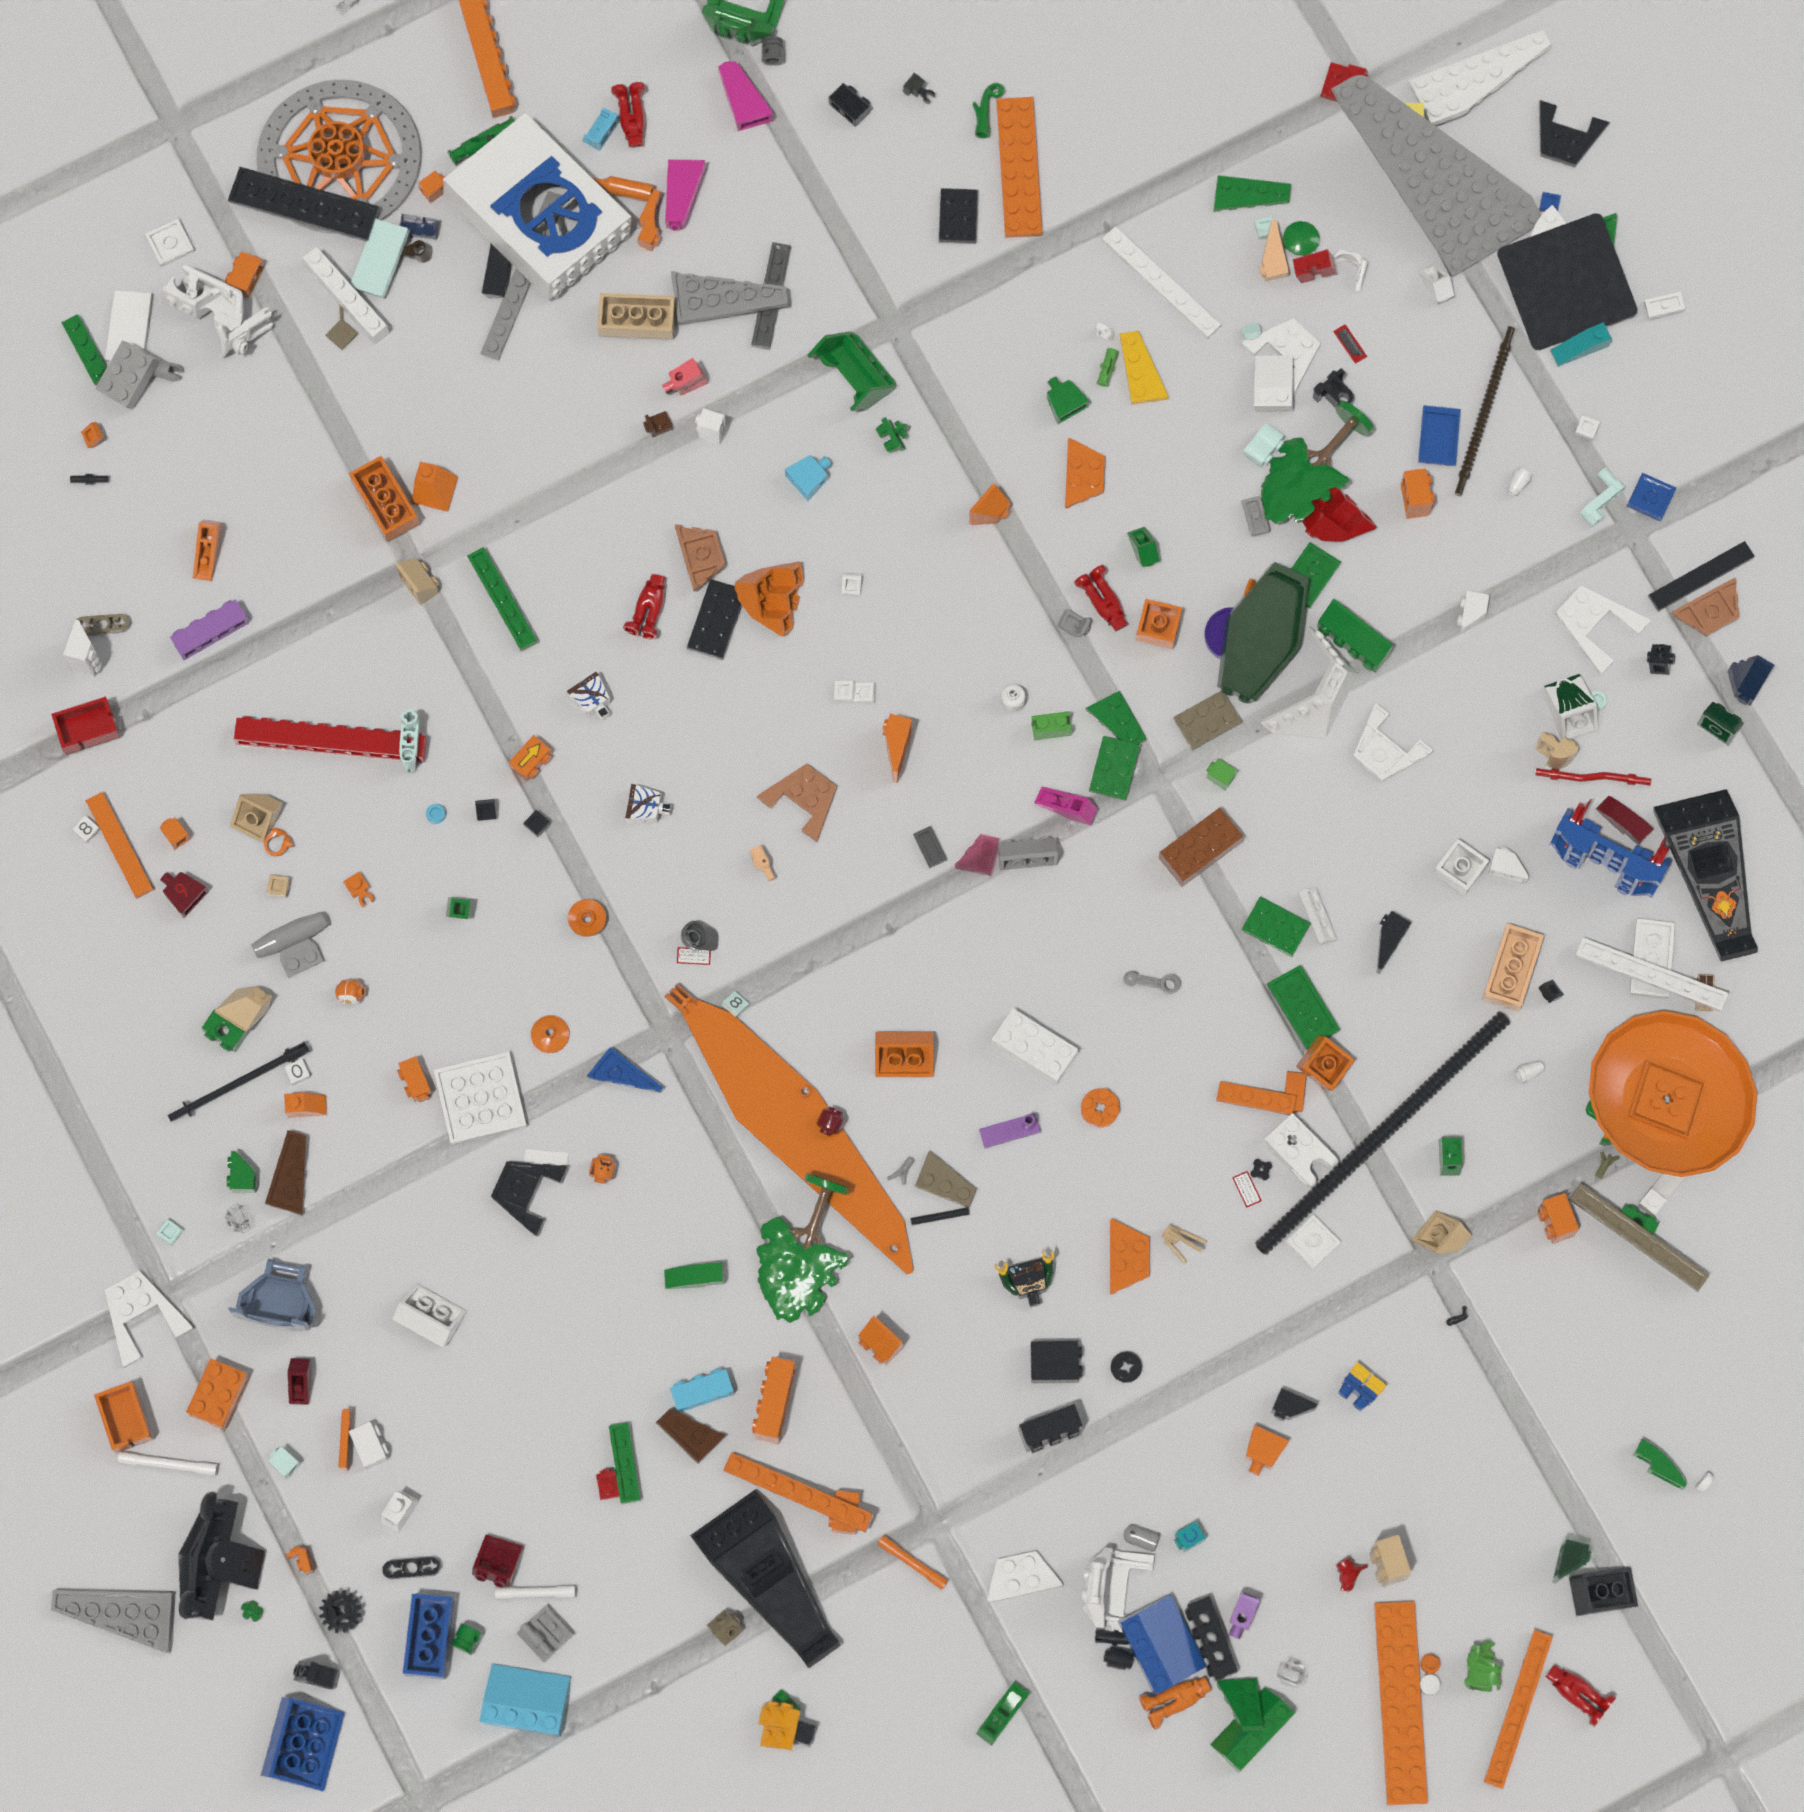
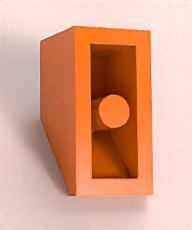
[284,1092,327,1118]

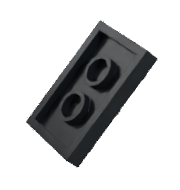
[939,188,978,244]

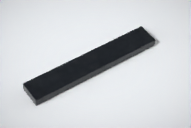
[1648,541,1755,612]

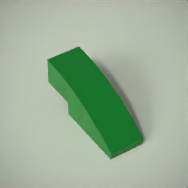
[664,1262,724,1290]
[1633,1439,1687,1490]
[976,1682,1030,1746]

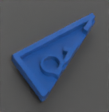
[587,1047,663,1093]

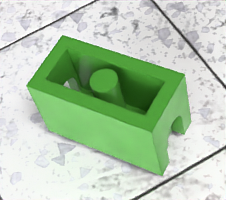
[1031,711,1072,741]

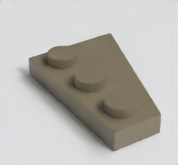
[915,1151,976,1208]

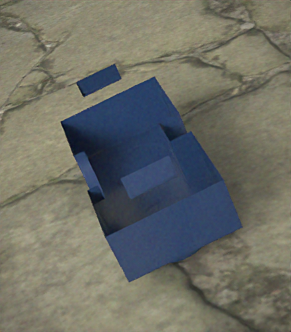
[399,214,439,240]

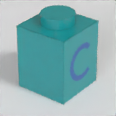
[1174,1521,1206,1552]

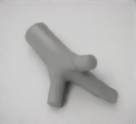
[887,1157,914,1185]

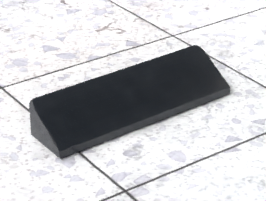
[482,244,510,298]

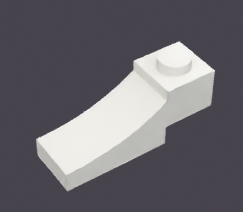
[1638,1174,1685,1217]

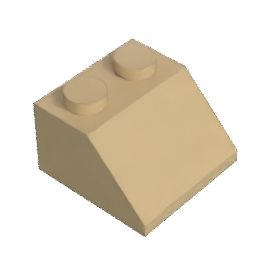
[395,558,439,605]

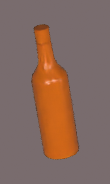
[591,176,654,202]

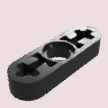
[382,1557,441,1580]

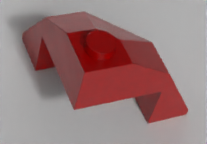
[1302,487,1377,542]

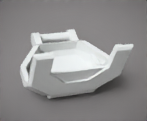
[1082,1547,1154,1632]

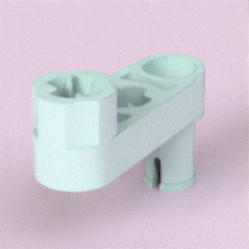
[1580,467,1626,527]
[399,709,420,773]

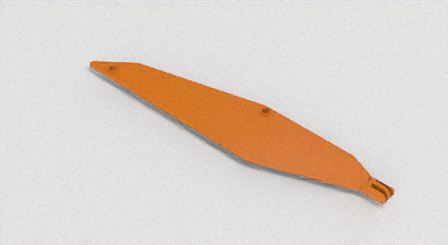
[664,983,913,1274]

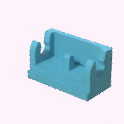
[582,108,619,151]

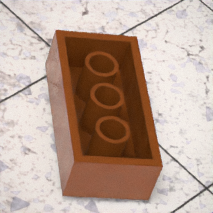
[1159,807,1244,887]

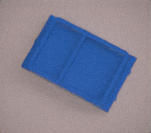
[1418,405,1461,466]

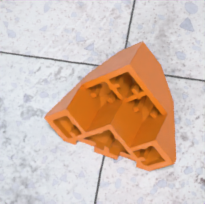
[735,562,804,636]

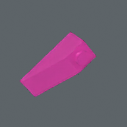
[1034,786,1098,825]

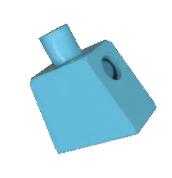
[785,455,831,501]

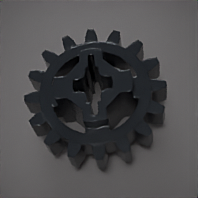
[319,1590,363,1634]

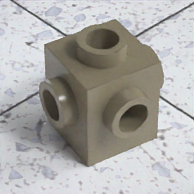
[707,1609,743,1646]

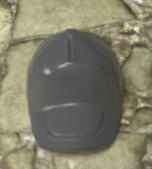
[681,921,718,951]

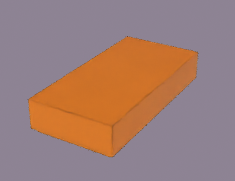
[1284,1071,1306,1113]

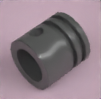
[762,36,783,66]

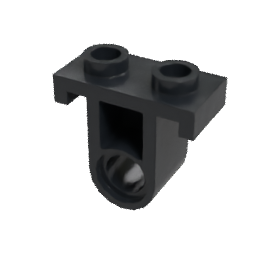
[1312,368,1353,407]
[293,1661,338,1690]

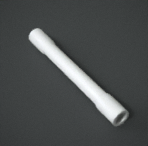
[118,1451,218,1476]

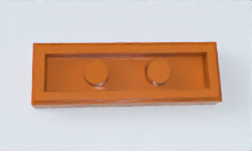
[338,1409,352,1471]

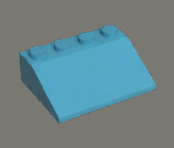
[479,1664,571,1737]

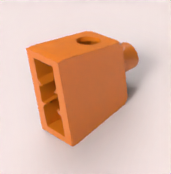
[1245,1425,1289,1476]

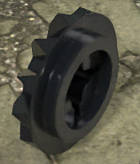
[1110,1352,1142,1383]

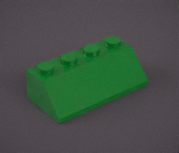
[1317,599,1393,673]
[1210,1687,1295,1773]

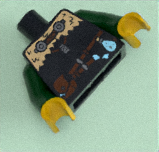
[994,1249,1054,1307]

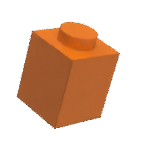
[418,171,445,204]
[159,817,191,850]

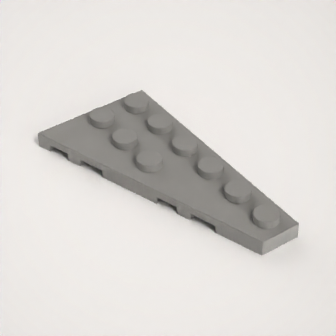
[671,271,788,325]
[51,1590,173,1654]

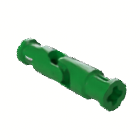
[448,116,515,165]

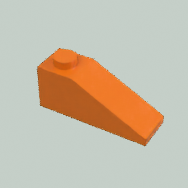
[193,520,222,581]

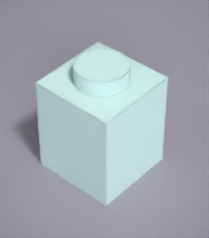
[268,1446,301,1479]

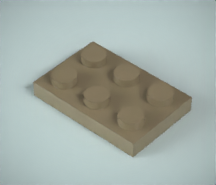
[1173,691,1242,751]

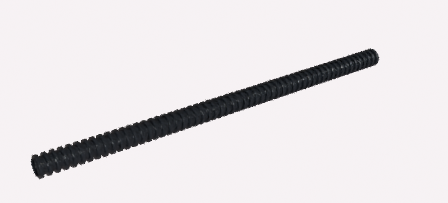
[1255,1012,1510,1255]

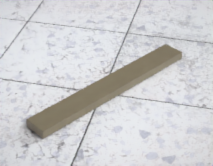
[1569,1183,1709,1292]

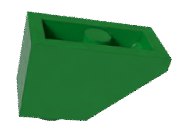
[1127,527,1160,567]

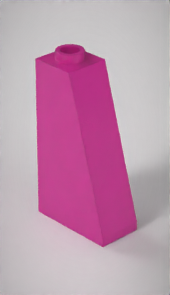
[718,61,773,132]
[665,159,706,231]

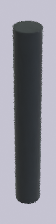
[910,1207,969,1225]

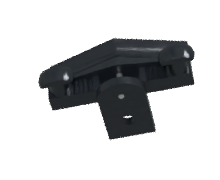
[178,1492,265,1621]

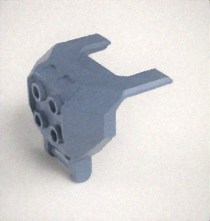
[228,1258,316,1331]

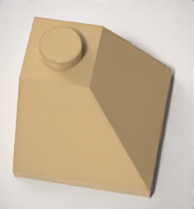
[230,794,283,843]
[215,986,272,1032]
[1412,1210,1472,1254]

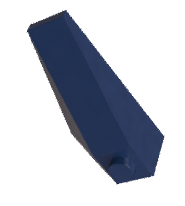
[1727,655,1774,706]

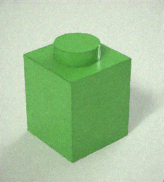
[1206,758,1237,791]

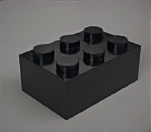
[1018,1404,1083,1454]

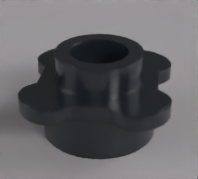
[1250,1159,1272,1181]

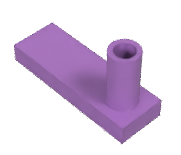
[979,1113,1040,1149]

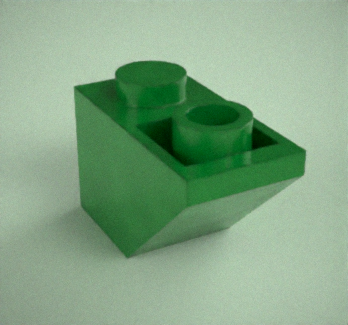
[226,1151,256,1193]

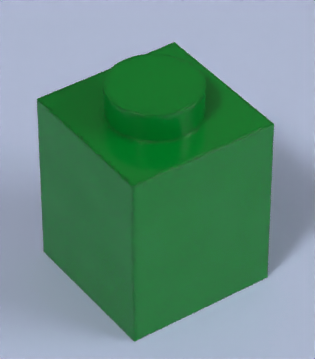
[446,897,470,919]

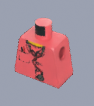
[662,358,708,395]

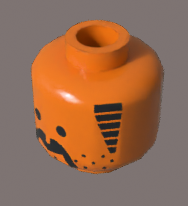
[589,1154,616,1184]

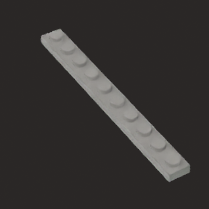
[481,191,563,361]

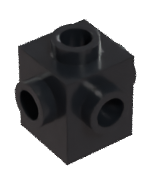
[1647,644,1675,675]

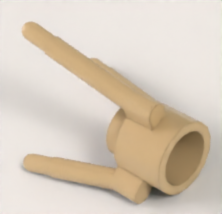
[1161,1224,1207,1263]

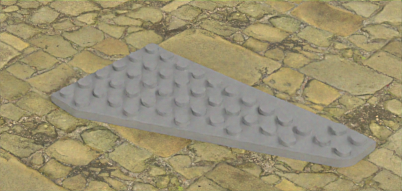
[1331,75,1541,277]

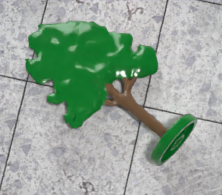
[1261,401,1374,524]
[756,1173,850,1323]

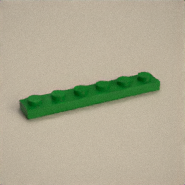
[467,547,537,651]

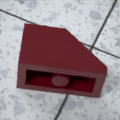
[287,1358,311,1405]

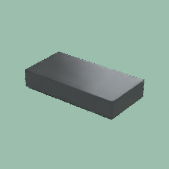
[913,826,947,869]

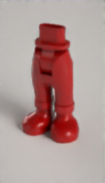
[611,82,645,147]
[1074,565,1128,632]
[623,574,666,639]
[1546,1665,1616,1727]

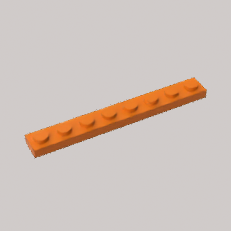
[723,1452,874,1533]
[1483,1630,1553,1789]

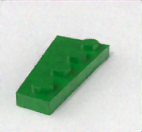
[1213,175,1291,212]

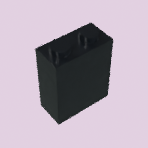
[1030,1341,1083,1383]

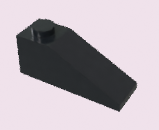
[1376,911,1411,974]

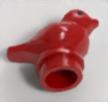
[1336,1557,1368,1592]

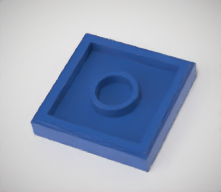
[1626,472,1676,522]

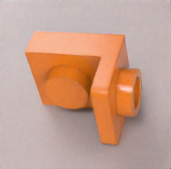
[286,1546,314,1575]

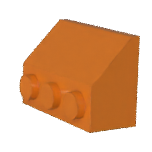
[875,1032,933,1077]

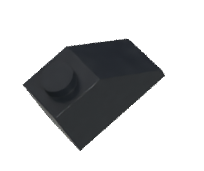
[1271,1388,1317,1421]

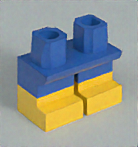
[1338,1362,1386,1411]

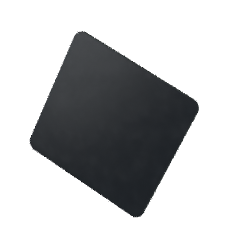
[1497,213,1637,350]

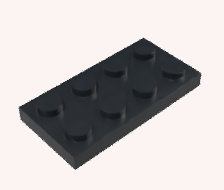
[687,579,742,660]

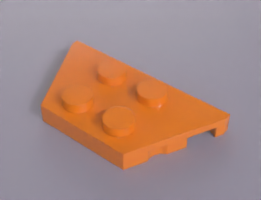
[1065,438,1105,509]
[1110,1219,1149,1295]

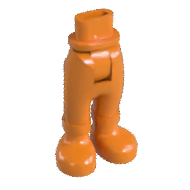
[1139,1677,1211,1730]

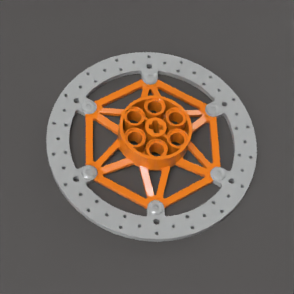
[257,80,420,234]

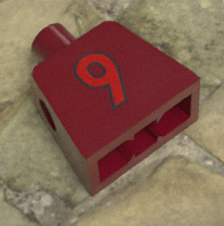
[160,872,209,918]

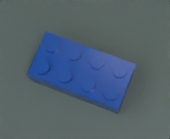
[403,1593,454,1680]

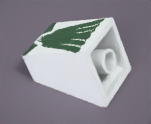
[1544,674,1598,740]

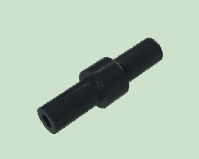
[70,474,108,485]

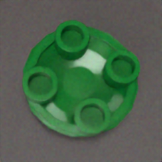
[1283,221,1320,256]

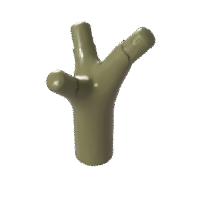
[1595,1152,1620,1179]

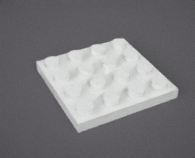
[434,1052,527,1145]

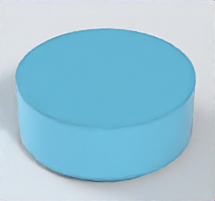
[426,804,446,824]

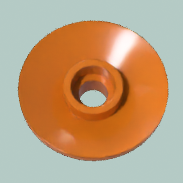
[568,899,606,937]
[531,1015,569,1053]

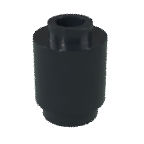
[1103,1647,1133,1670]

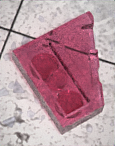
[955,834,999,876]

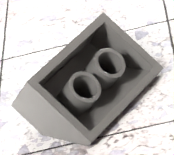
[998,836,1058,870]

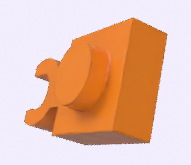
[343,871,374,908]

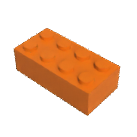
[348,456,420,542]
[752,1357,796,1444]

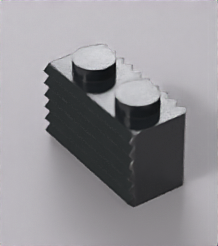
[828,83,871,127]

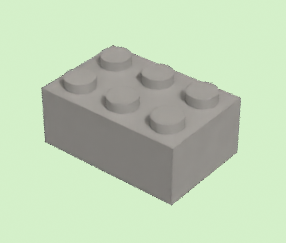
[95,340,160,409]

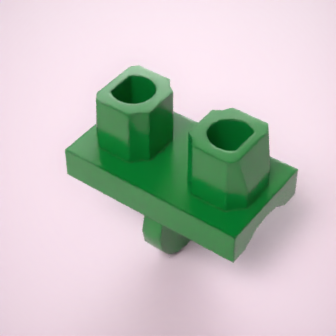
[875,417,909,453]

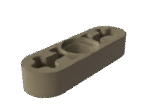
[76,614,130,635]

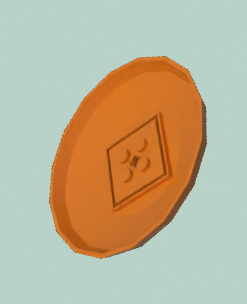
[1589,1010,1757,1177]

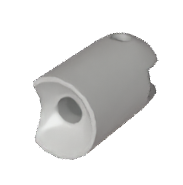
[152,359,182,381]
[1123,1526,1159,1552]

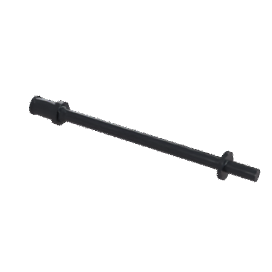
[167,1041,310,1122]

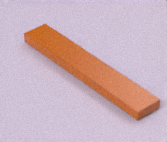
[85,792,153,899]

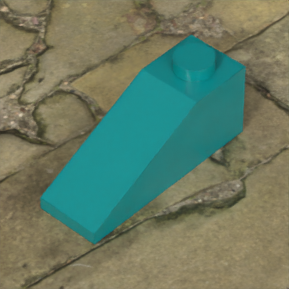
[1550,323,1612,367]

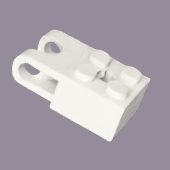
[1263,1113,1338,1189]

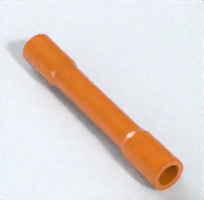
[877,1535,948,1590]

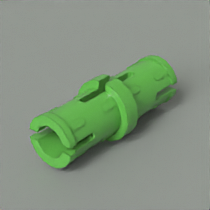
[1096,348,1118,387]

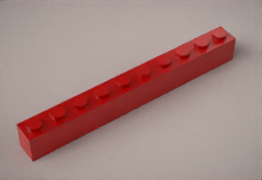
[234,716,427,762]

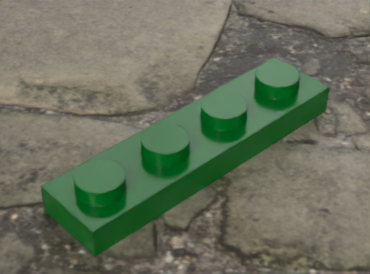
[61,314,106,386]
[609,1423,641,1504]

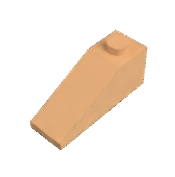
[1259,219,1289,282]

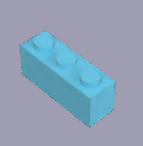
[670,1368,734,1413]

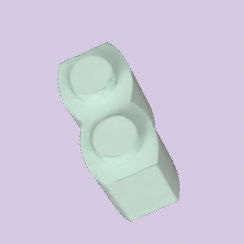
[1243,423,1285,468]

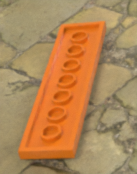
[996,97,1042,238]

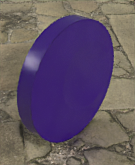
[1204,607,1234,659]

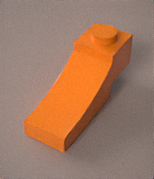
[637,189,662,251]

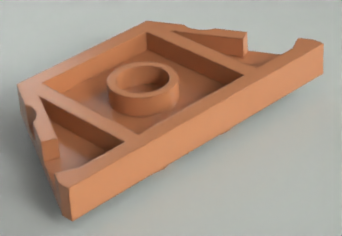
[675,524,725,592]
[1672,578,1740,637]

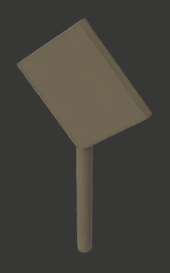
[325,305,358,350]

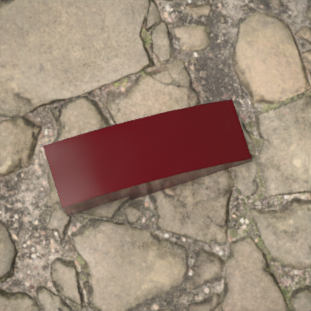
[1596,796,1653,846]

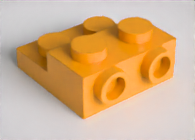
[758,1701,800,1751]

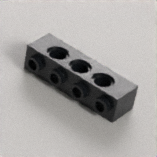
[1184,1596,1238,1682]

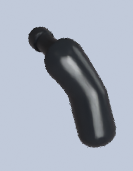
[1446,1306,1468,1326]

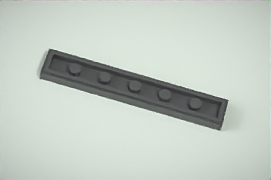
[751,242,791,350]

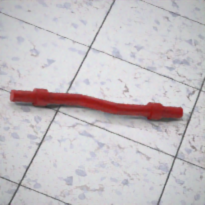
[1535,768,1651,786]

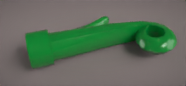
[972,83,1004,139]

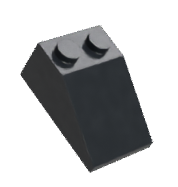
[1569,1567,1638,1616]

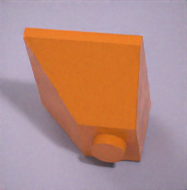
[412,461,458,512]
[969,483,1011,525]

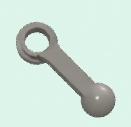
[1123,971,1180,994]

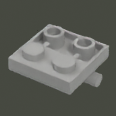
[517,1606,573,1663]

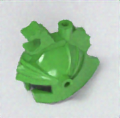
[1464,1640,1502,1692]

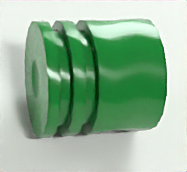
[450,1623,482,1655]

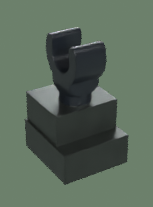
[903,73,935,104]

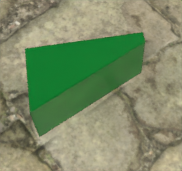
[772,1689,801,1711]

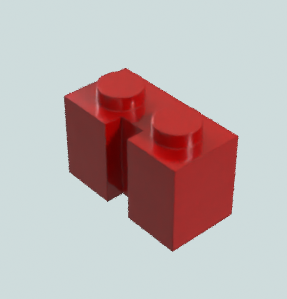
[1292,249,1337,283]

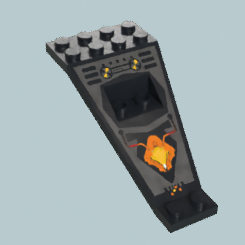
[1653,789,1758,962]

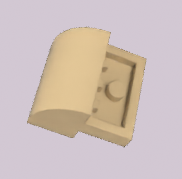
[1535,732,1579,769]

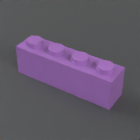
[170,599,249,661]

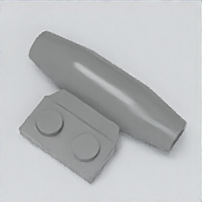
[251,912,328,978]

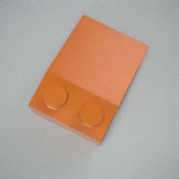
[882,714,912,783]

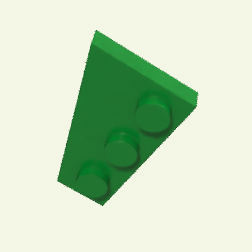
[1086,691,1146,745]
[1217,1678,1263,1732]

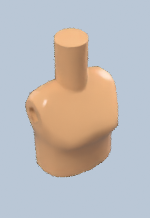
[749,845,775,881]

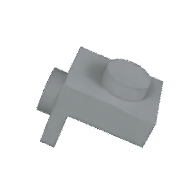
[1057,609,1091,637]

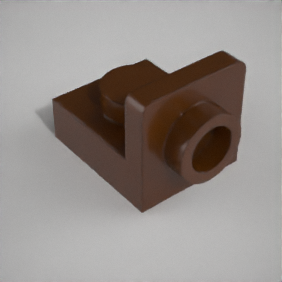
[643,411,673,438]

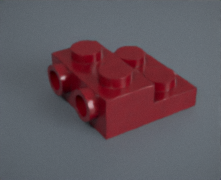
[472,1534,523,1588]

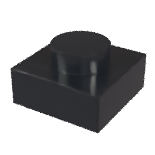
[475,799,496,821]
[523,810,551,837]
[1539,980,1564,1003]

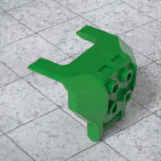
[701,0,784,46]

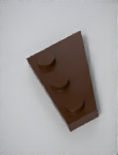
[656,1408,726,1464]

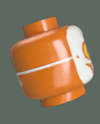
[335,979,366,1004]

